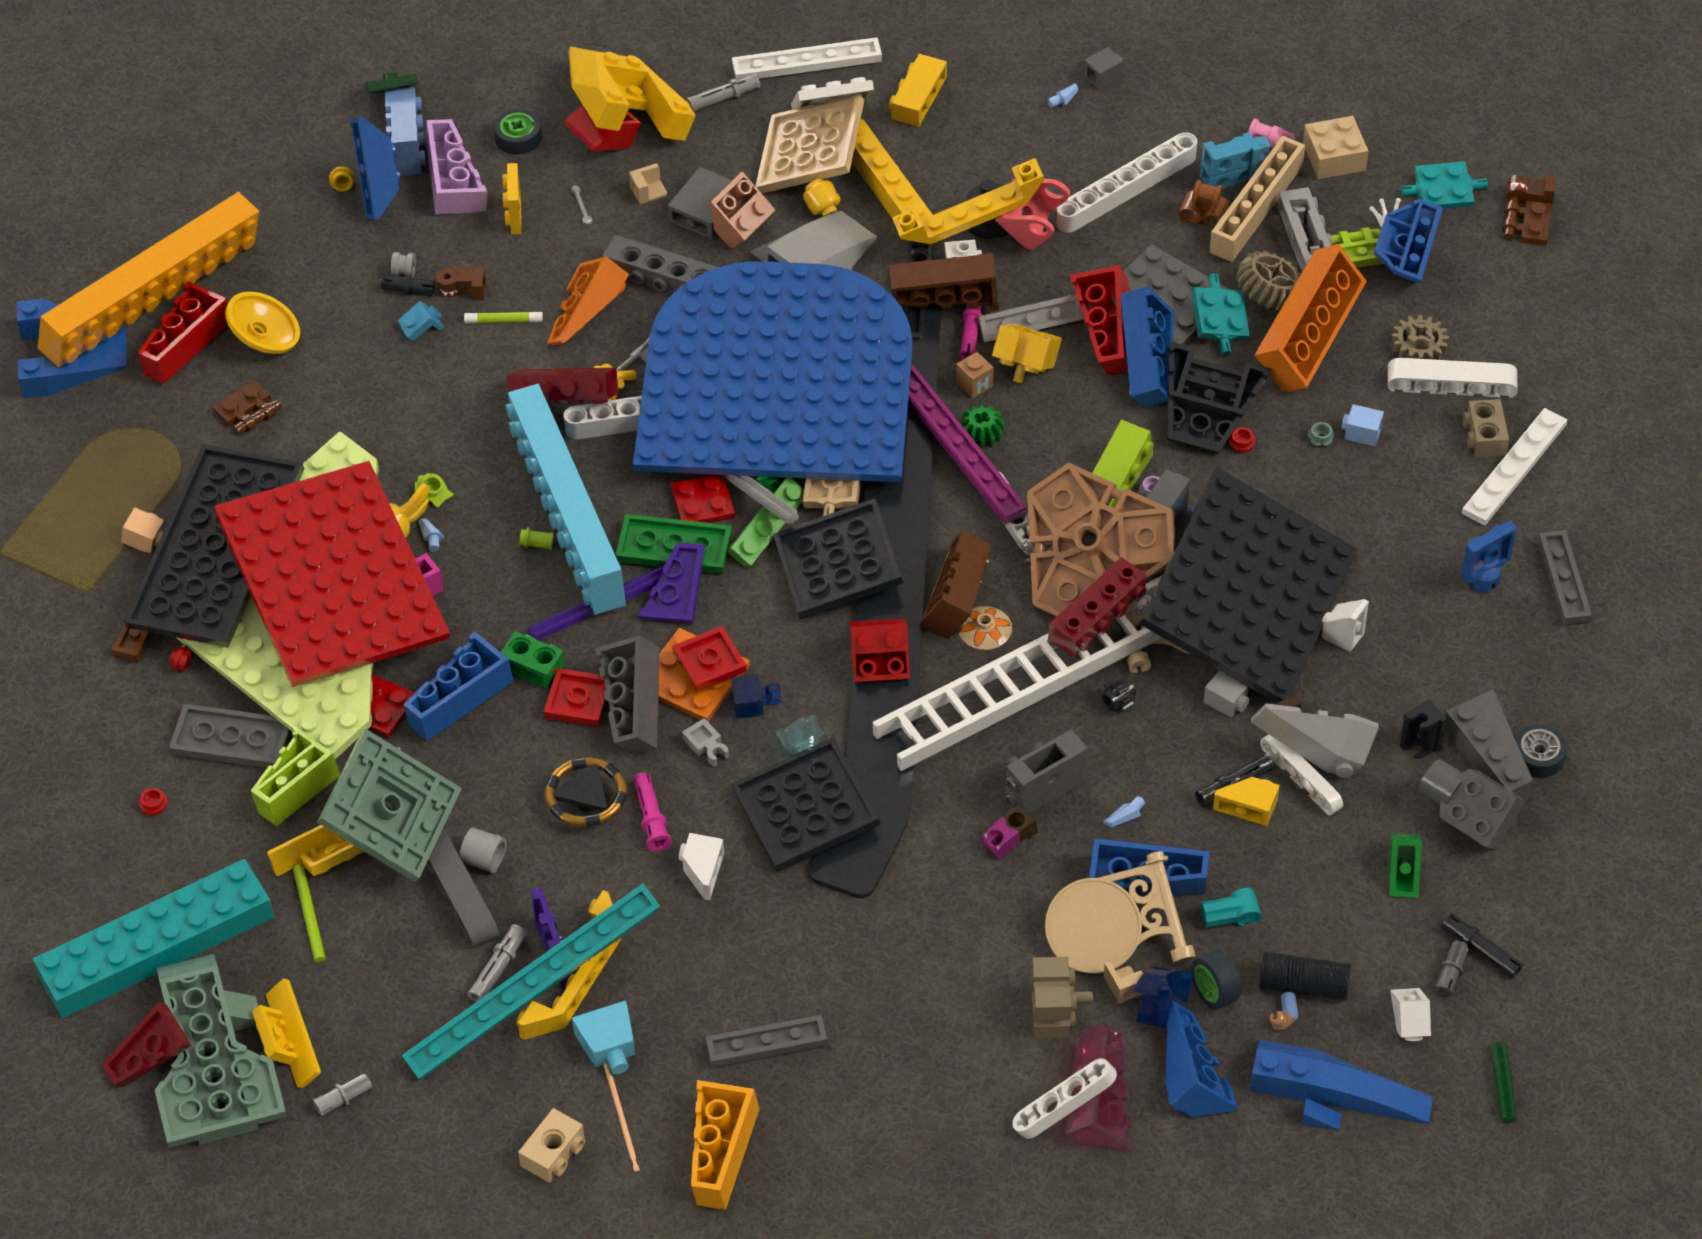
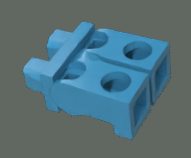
[1199,132,1270,189]

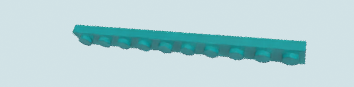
[402,884,661,1081]

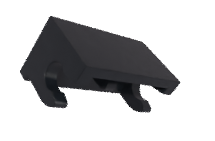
[1400,700,1447,759]

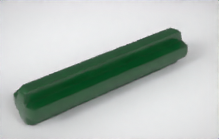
[1491,1042,1517,1124]

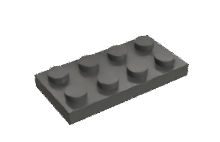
[169,704,292,768]

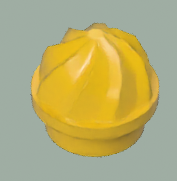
[329,166,355,192]

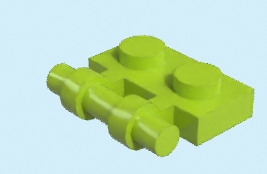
[1331,227,1384,268]

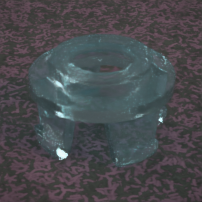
[776,714,825,755]

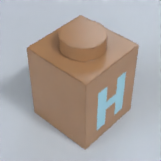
[956,352,993,399]

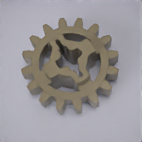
[1391,315,1449,360]

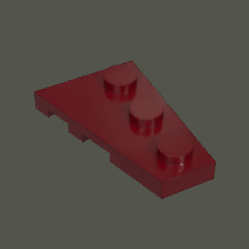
[102,1002,192,1087]

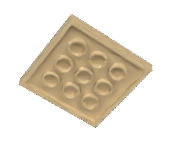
[755,93,864,193]

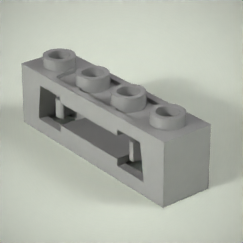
[1277,187,1332,272]

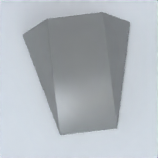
[751,211,877,270]

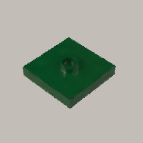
[365,72,418,92]

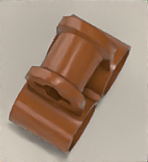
[1179,180,1231,227]

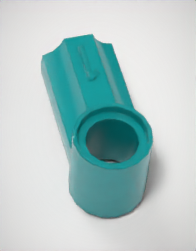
[1200,888,1262,928]

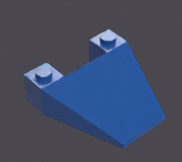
[17,299,128,399]

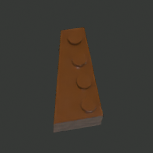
[920,529,991,639]

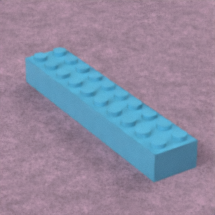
[506,384,626,615]

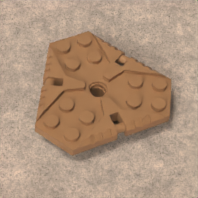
[1027,462,1176,617]

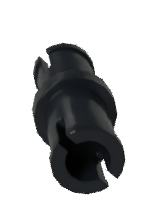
[381,273,435,296]

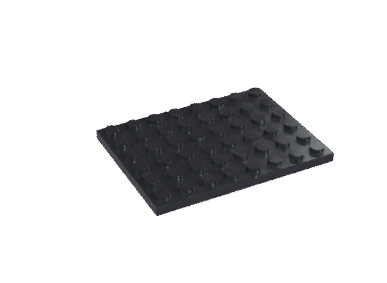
[1139,467,1357,703]

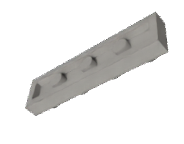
[977,294,1084,342]

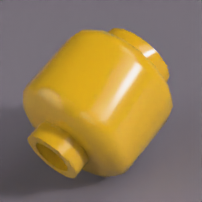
[803,178,841,217]

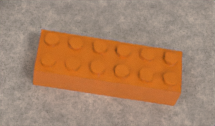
[1255,244,1367,392]

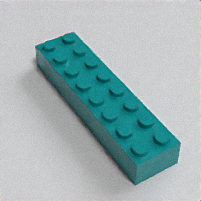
[33,859,274,1019]

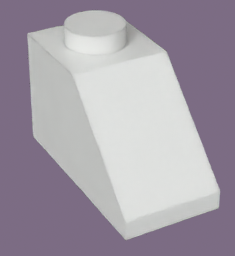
[1322,599,1369,652]
[679,833,724,900]
[1390,988,1431,1041]

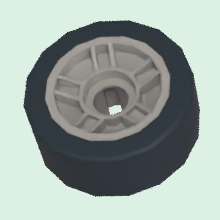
[1515,724,1567,778]

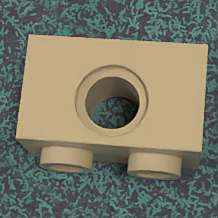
[518,1108,585,1183]

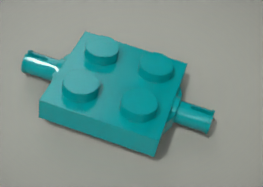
[1401,162,1488,209]
[1191,273,1250,356]

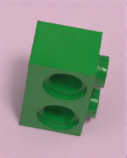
[501,631,565,690]

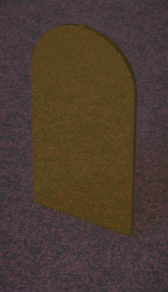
[0,428,181,592]

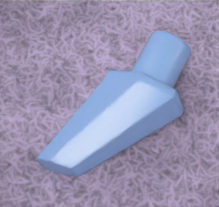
[1047,83,1078,108]
[418,519,444,552]
[1103,796,1145,827]

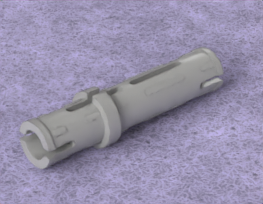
[686,73,761,112]
[467,924,527,1002]

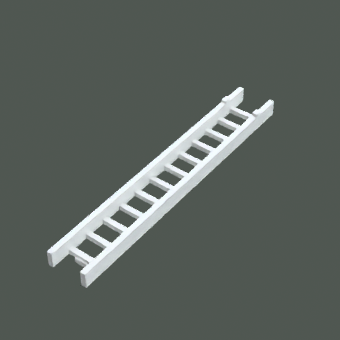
[873,576,1162,771]

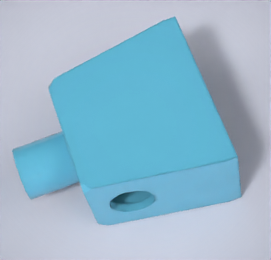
[572,1001,635,1074]

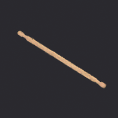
[604,1063,640,1172]

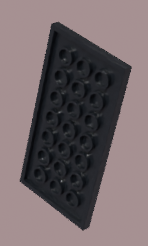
[124,444,305,648]

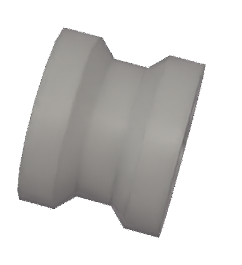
[391,252,416,278]

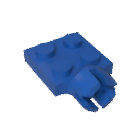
[1461,520,1517,593]

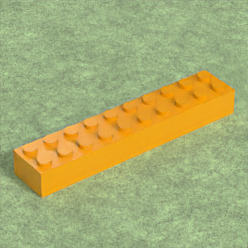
[38,192,259,368]

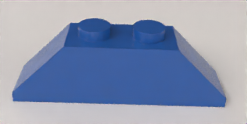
[349,117,400,219]
[1374,199,1443,283]

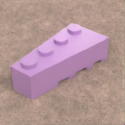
[425,119,488,214]

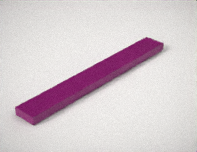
[908,364,1028,525]

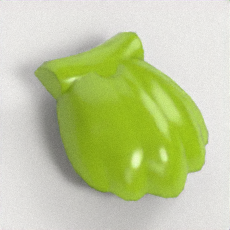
[415,473,453,508]

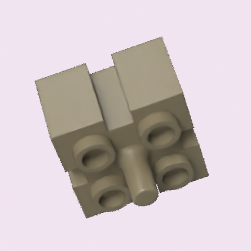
[1031,957,1093,1038]

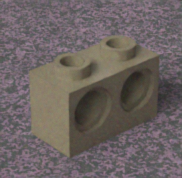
[1463,399,1509,457]

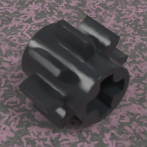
[1101,677,1136,712]

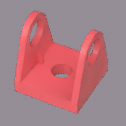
[995,179,1070,250]

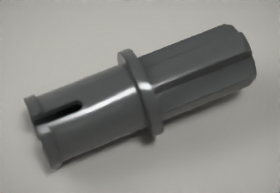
[1434,940,1468,997]

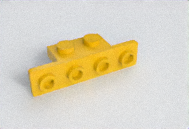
[267,825,364,876]
[252,979,321,1088]

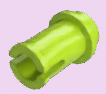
[519,527,554,550]

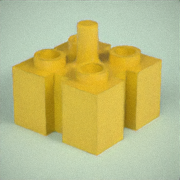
[992,323,1062,383]

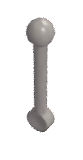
[571,186,592,225]

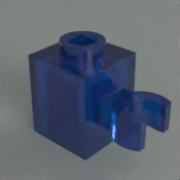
[731,674,781,719]

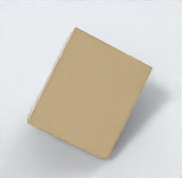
[629,164,667,204]
[1103,962,1146,1004]

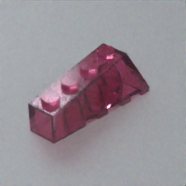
[1065,1023,1133,1152]

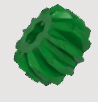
[959,403,1004,449]

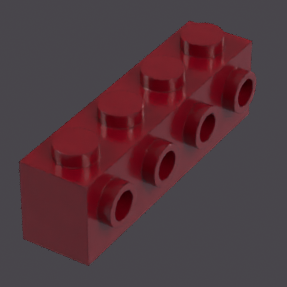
[507,367,619,405]
[1048,557,1147,658]

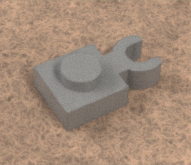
[682,718,729,766]

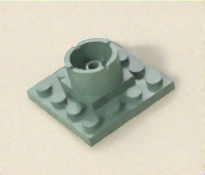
[317,729,462,882]

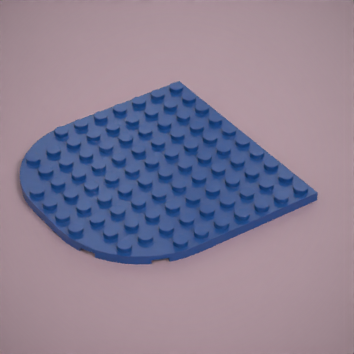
[633,262,912,482]

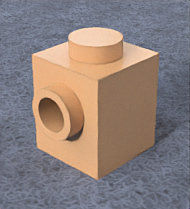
[121,507,164,553]

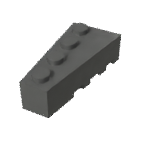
[595,635,660,754]
[1445,689,1533,800]

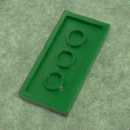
[615,514,732,574]

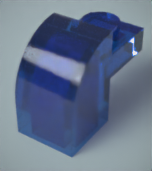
[1134,967,1193,1028]

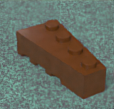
[889,253,999,310]

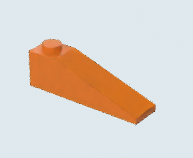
[547,256,629,346]

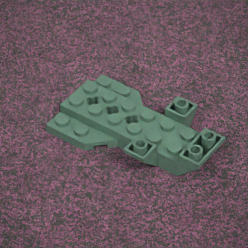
[155,954,287,1148]

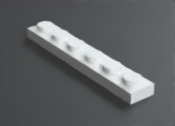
[732,38,882,80]
[1462,408,1567,525]

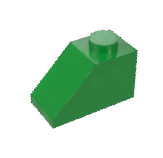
[1389,833,1422,898]

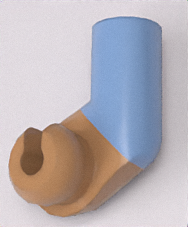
[1269,992,1298,1031]

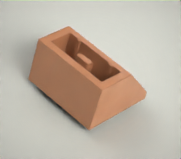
[709,172,775,248]

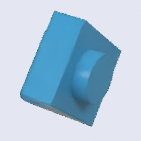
[397,301,444,341]

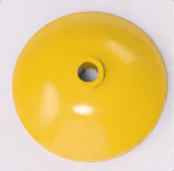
[225,292,300,354]

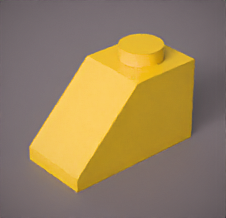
[1213,777,1280,826]

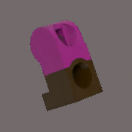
[981,803,1038,859]

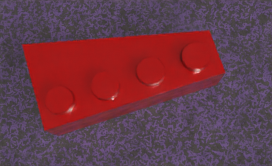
[1070,265,1129,375]
[138,281,228,384]

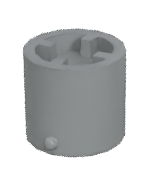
[460,828,507,873]

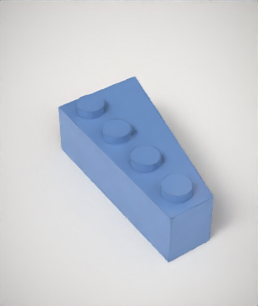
[385,87,426,176]

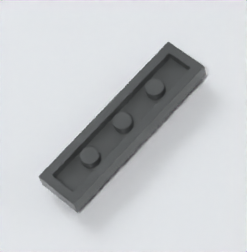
[1538,530,1592,625]
[705,1015,828,1068]

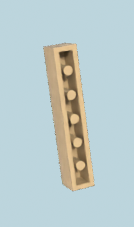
[1209,136,1305,262]

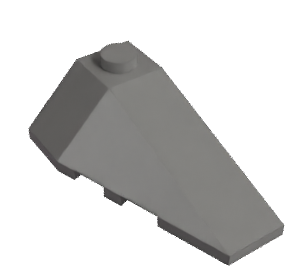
[1251,704,1378,778]

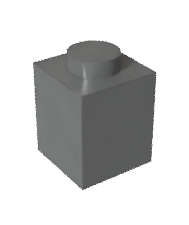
[1084,47,1124,90]

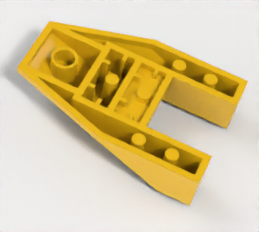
[569,47,696,141]

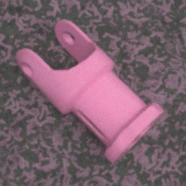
[1248,118,1295,149]

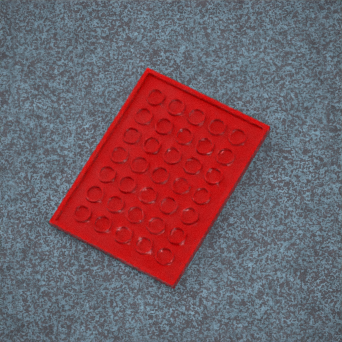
[214,461,450,687]

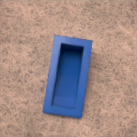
[1302,1098,1342,1130]

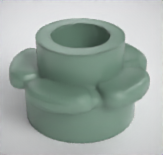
[1308,422,1334,446]

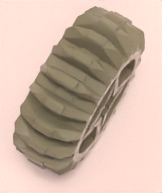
[1236,251,1301,311]

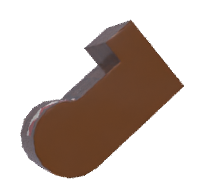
[1506,174,1556,205]
[436,267,486,301]

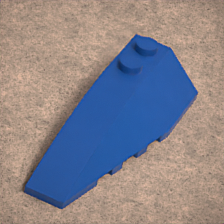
[1250,1040,1433,1124]

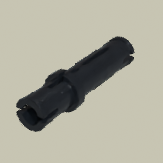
[1195,754,1274,807]
[1441,913,1523,979]

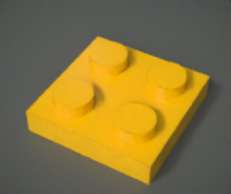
[503,163,521,234]

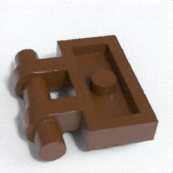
[1502,197,1552,246]
[212,380,282,435]

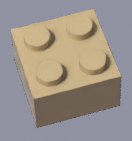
[1303,116,1368,179]

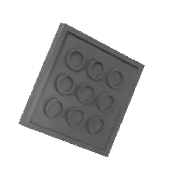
[1123,244,1230,345]

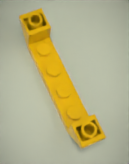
[892,158,1044,244]
[517,890,621,1039]

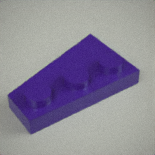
[638,542,706,624]
[531,887,575,990]

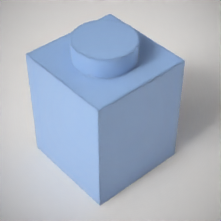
[1341,404,1384,447]

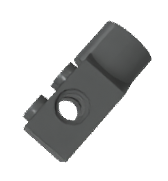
[1419,759,1526,849]

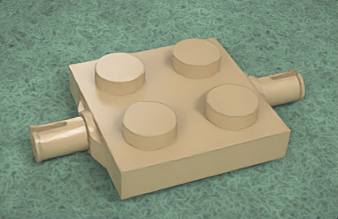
[803,478,861,517]

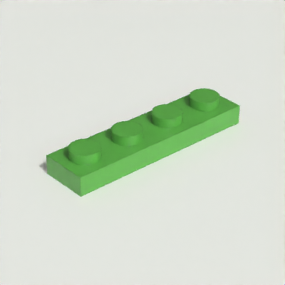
[727,477,804,568]

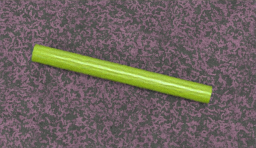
[292,864,326,963]

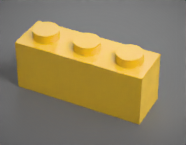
[889,54,947,127]

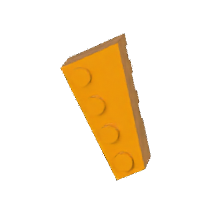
[691,1080,759,1210]

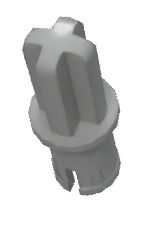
[312,1074,372,1117]

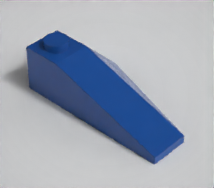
[1165,1000,1238,1117]

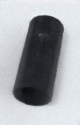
[1259,951,1351,1001]

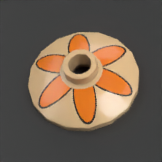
[959,606,1012,650]

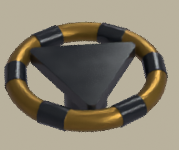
[544,757,627,827]

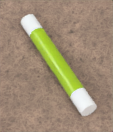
[464,312,543,324]

